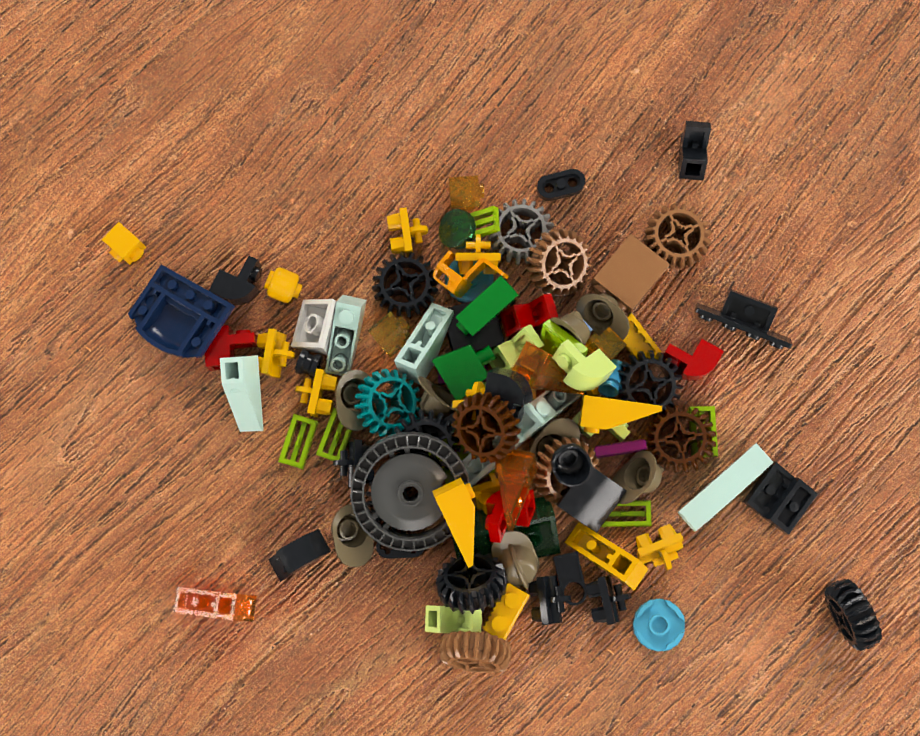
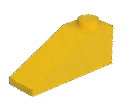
[578,395,662,434]
[432,477,476,568]
[564,522,648,590]

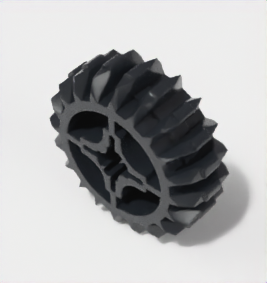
[372,252,439,318]
[618,350,683,419]
[394,409,461,470]
[436,551,508,615]
[825,579,882,651]

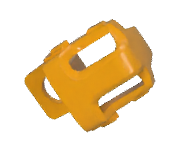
[433,251,509,298]

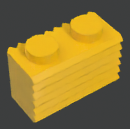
[482,583,530,640]

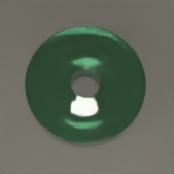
[439,209,476,250]

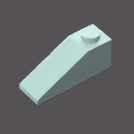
[394,303,454,384]

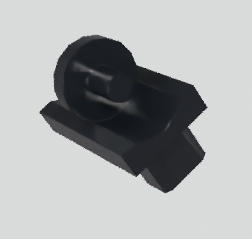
[333,439,374,488]
[528,575,571,625]
[586,575,631,625]

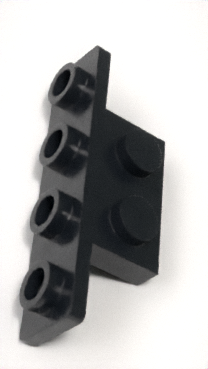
[695,289,793,349]

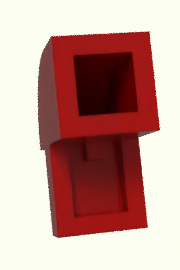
[500,293,558,337]
[205,325,258,371]
[663,339,724,381]
[485,488,536,543]

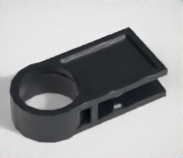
[553,551,587,605]

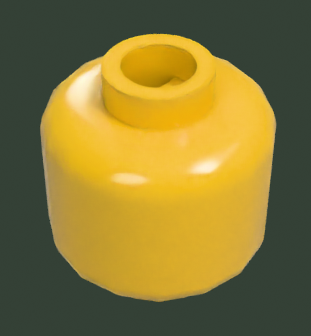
[264,267,302,303]

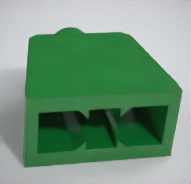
[432,344,496,400]

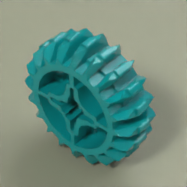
[354,369,421,437]

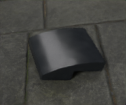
[447,301,505,353]
[742,461,818,535]
[556,467,627,533]

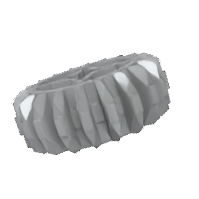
[488,198,554,265]

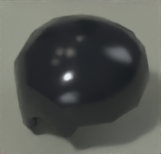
[550,443,593,487]

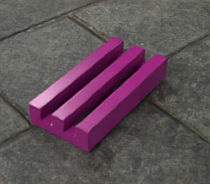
[593,439,647,458]

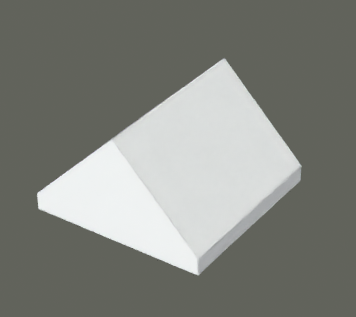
[291,299,337,355]

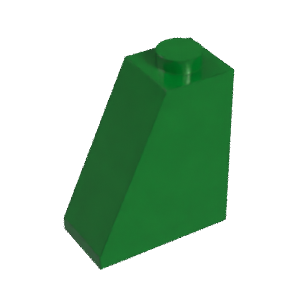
[456,276,520,336]

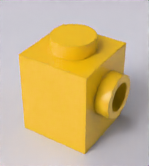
[102,222,146,265]

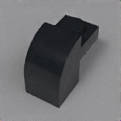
[678,121,711,180]
[209,256,262,305]
[485,367,533,422]
[268,529,331,582]

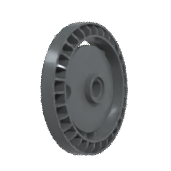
[350,431,470,552]

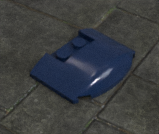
[128,264,235,358]

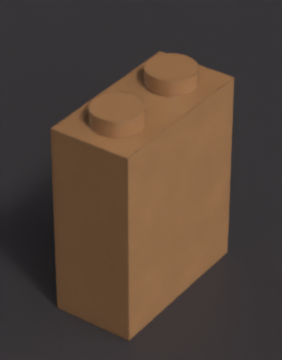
[591,234,670,314]

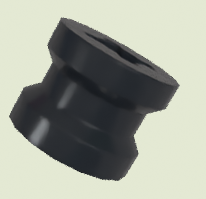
[295,349,323,379]

